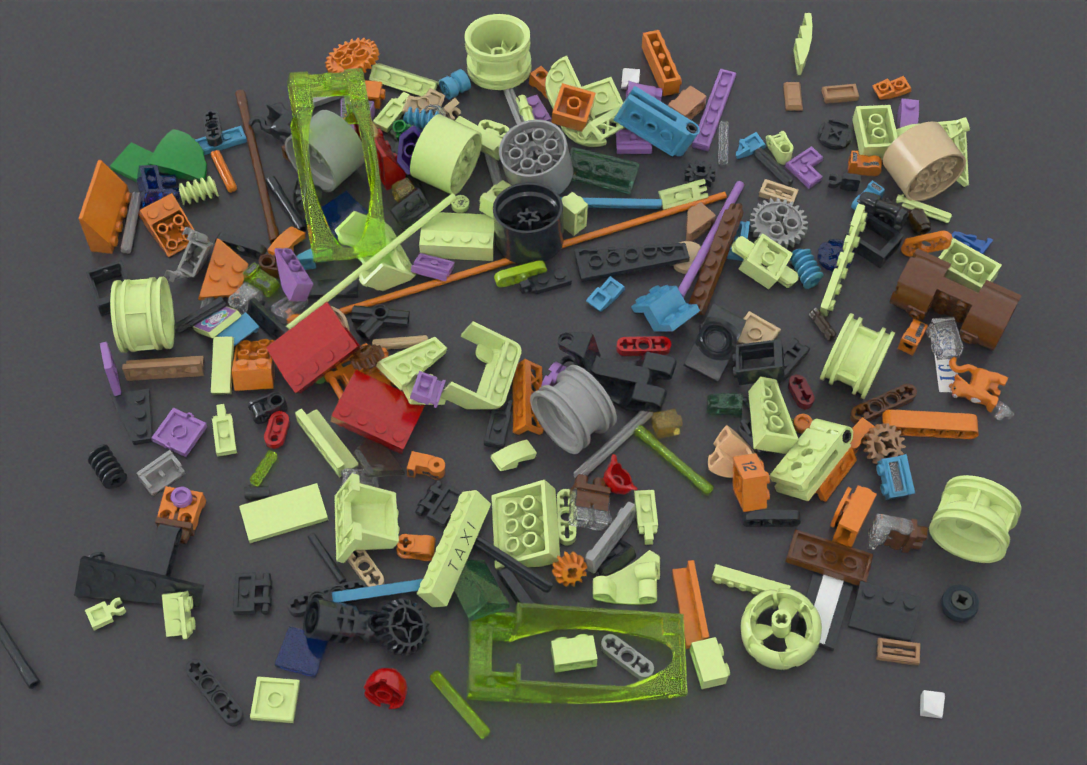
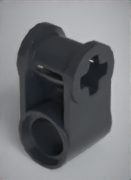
[248,391,288,424]

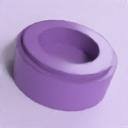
[171,487,192,508]

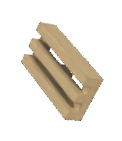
[759,179,798,204]

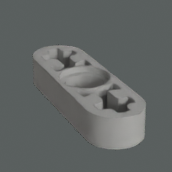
[601,634,654,681]

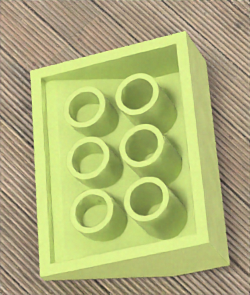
[419,212,495,261]
[492,480,560,569]

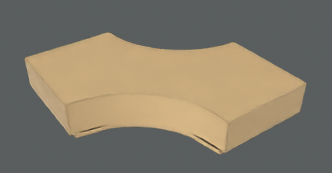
[402,88,445,114]

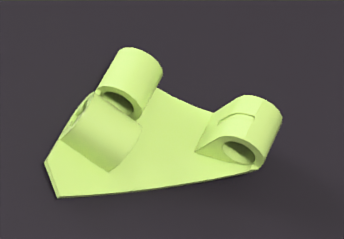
[593,550,660,605]

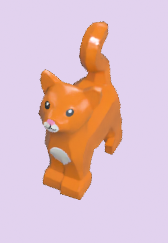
[949,357,1008,412]

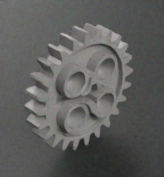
[749,198,808,249]

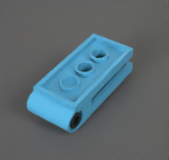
[614,86,700,157]

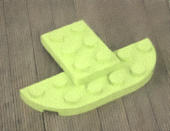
[545,56,623,147]

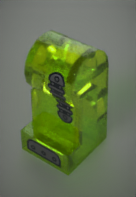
[243,262,280,297]

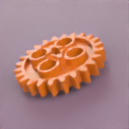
[325,38,380,80]

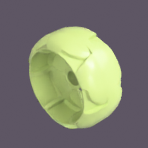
[741,588,822,670]

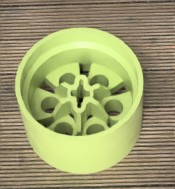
[410,114,482,195]

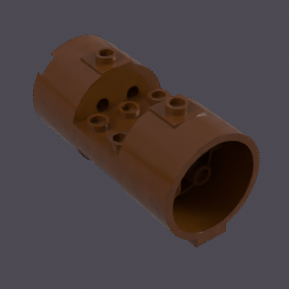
[889,248,1022,351]

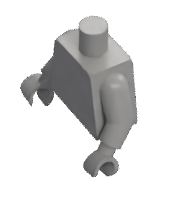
[164,227,213,282]

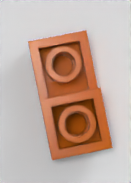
[872,76,911,100]
[268,226,305,255]

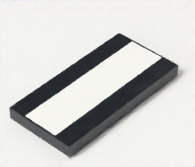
[795,572,853,651]

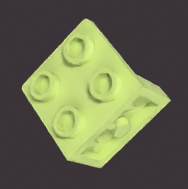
[162,591,196,639]

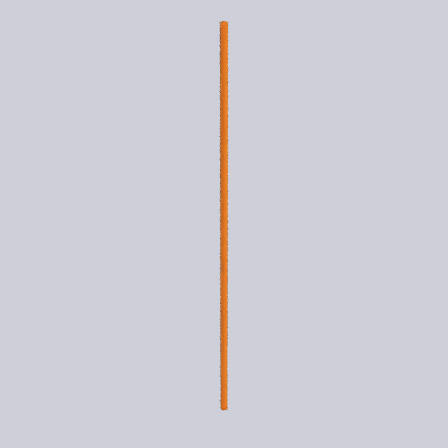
[339,191,727,315]

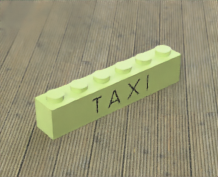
[417,490,491,607]

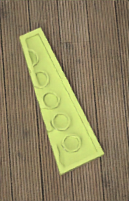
[820,204,867,316]

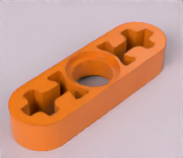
[901,231,953,256]

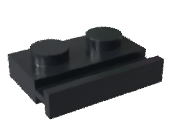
[388,187,432,231]

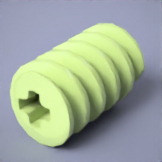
[179,176,219,205]

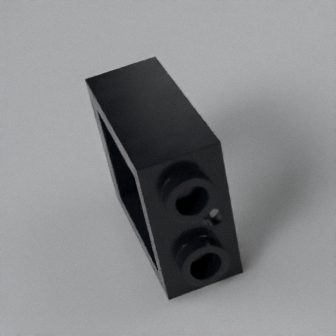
[845,213,904,268]
[86,260,128,316]
[733,339,785,385]

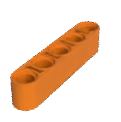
[882,410,979,439]

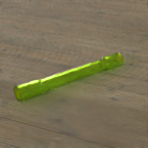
[634,425,714,496]

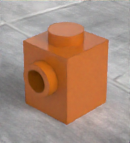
[362,81,385,109]

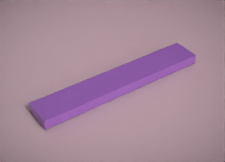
[692,69,736,151]

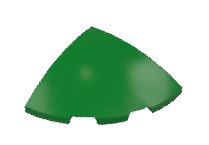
[148,129,207,182]

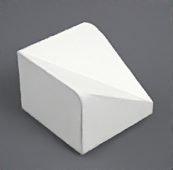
[621,68,640,90]
[920,690,945,719]

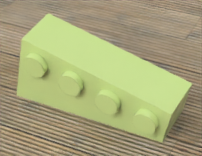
[748,377,799,454]

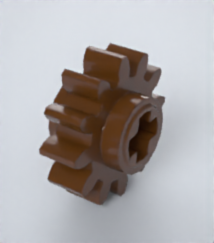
[350,344,385,370]

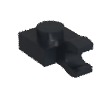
[828,173,861,191]

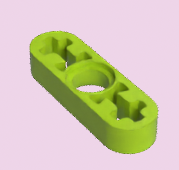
[494,261,547,288]

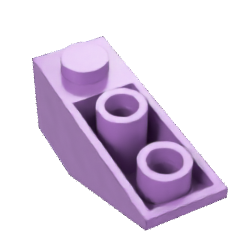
[274,248,313,301]

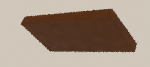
[785,529,873,585]

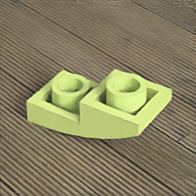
[491,440,537,471]

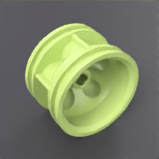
[929,475,1022,563]

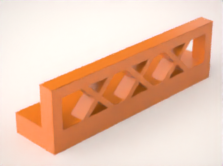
[513,359,543,435]
[672,560,709,649]

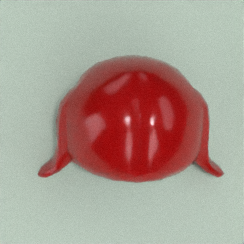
[603,454,637,494]

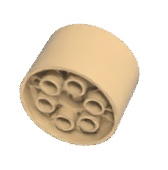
[883,122,966,202]

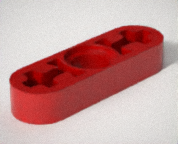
[616,336,671,356]

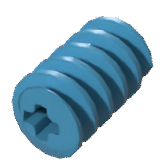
[403,107,439,130]
[790,249,824,289]

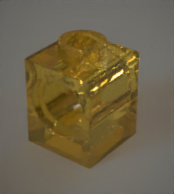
[392,178,415,202]

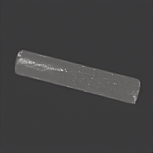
[718,121,729,165]

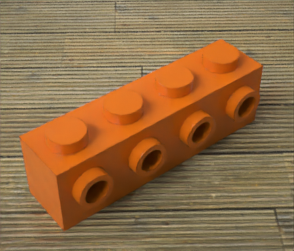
[642,30,682,96]

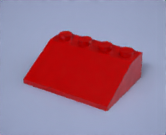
[352,106,407,190]
[266,302,361,394]
[330,370,425,454]

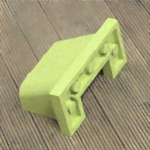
[335,473,400,563]

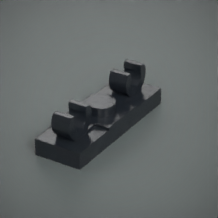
[247,298,289,340]

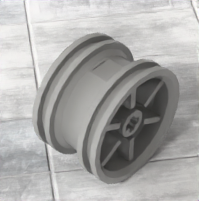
[530,365,617,454]

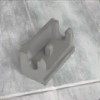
[137,450,186,497]

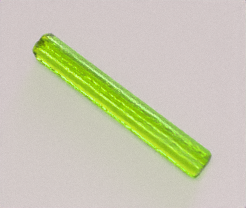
[430,670,490,739]

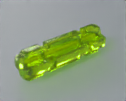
[250,450,277,486]

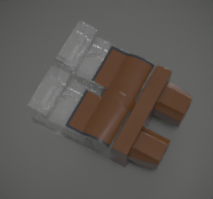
[568,474,612,531]
[867,513,928,553]

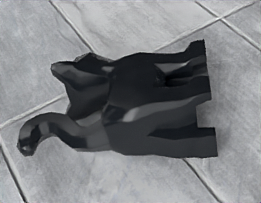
[249,102,310,144]

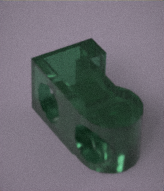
[707,393,743,418]

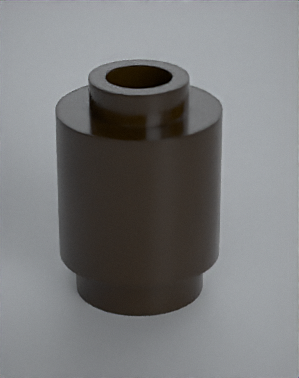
[908,208,931,236]

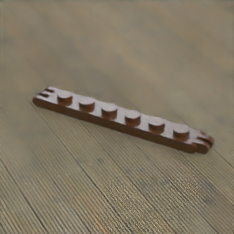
[688,203,743,315]

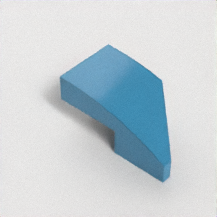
[736,132,766,159]

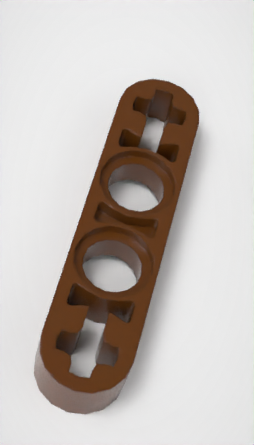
[850,383,917,425]

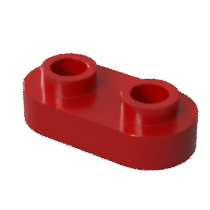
[264,411,290,449]

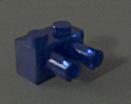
[136,165,180,207]

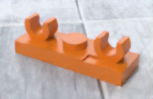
[815,447,857,502]

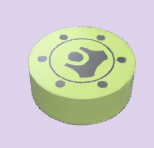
[451,195,469,213]

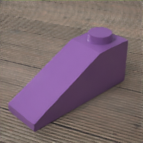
[897,99,919,129]

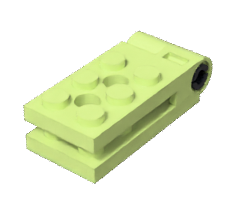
[769,419,853,501]

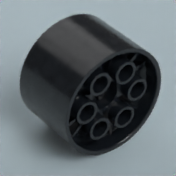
[493,182,564,264]

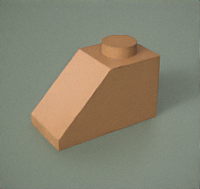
[686,202,716,242]

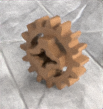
[863,423,906,465]

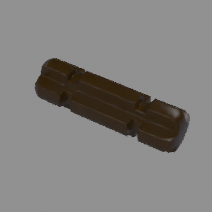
[809,308,837,341]

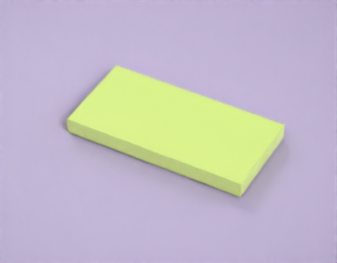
[239,483,328,543]

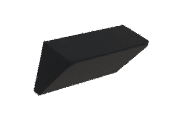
[597,539,636,576]

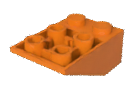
[139,193,195,258]
[232,339,275,391]

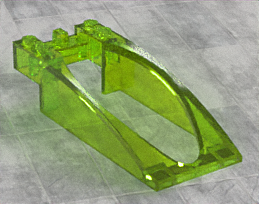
[287,68,386,263]
[466,603,687,704]

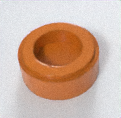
[793,414,813,434]

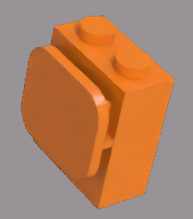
[830,485,877,547]

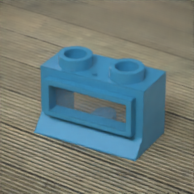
[876,454,915,500]

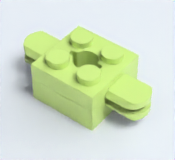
[732,233,798,289]

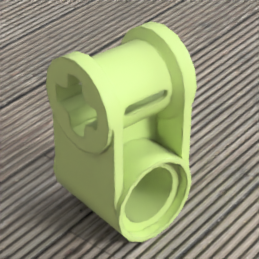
[766,131,793,165]

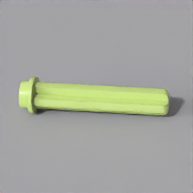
[896,194,952,223]

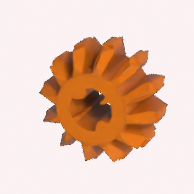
[552,551,587,587]

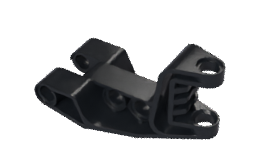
[558,332,677,413]

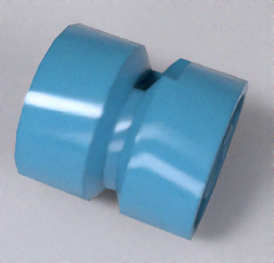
[439,69,471,100]

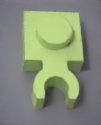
[85,598,126,630]

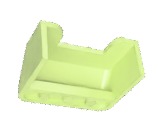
[335,211,416,291]

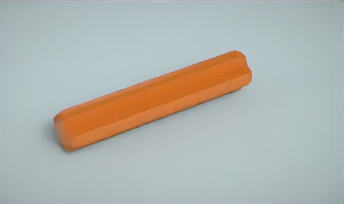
[211,150,237,193]

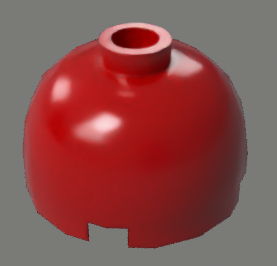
[364,668,408,709]

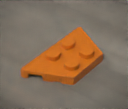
[198,238,248,301]

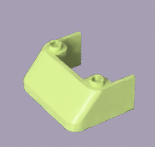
[441,321,521,409]

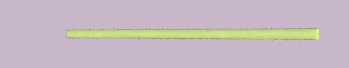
[286,193,457,330]

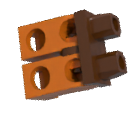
[155,486,206,544]

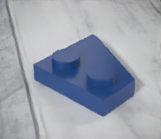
[951,231,993,254]

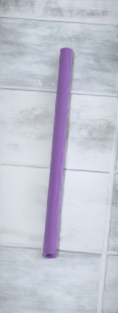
[678,181,744,298]

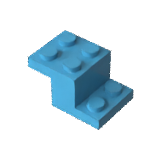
[631,285,700,331]

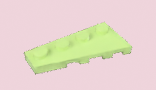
[376,337,447,390]

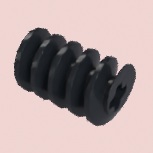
[87,444,127,489]

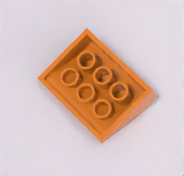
[78,160,132,254]

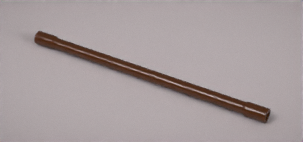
[235,90,279,244]

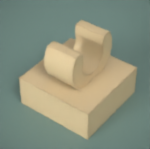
[439,98,461,120]

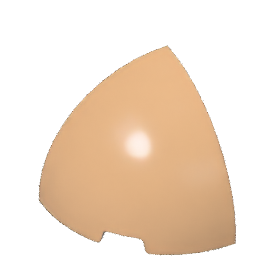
[708,425,764,478]

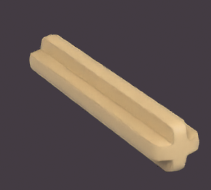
[372,335,428,349]

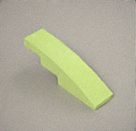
[793,13,812,75]

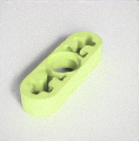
[557,489,576,545]

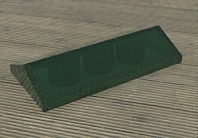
[570,147,640,194]
[454,559,510,621]

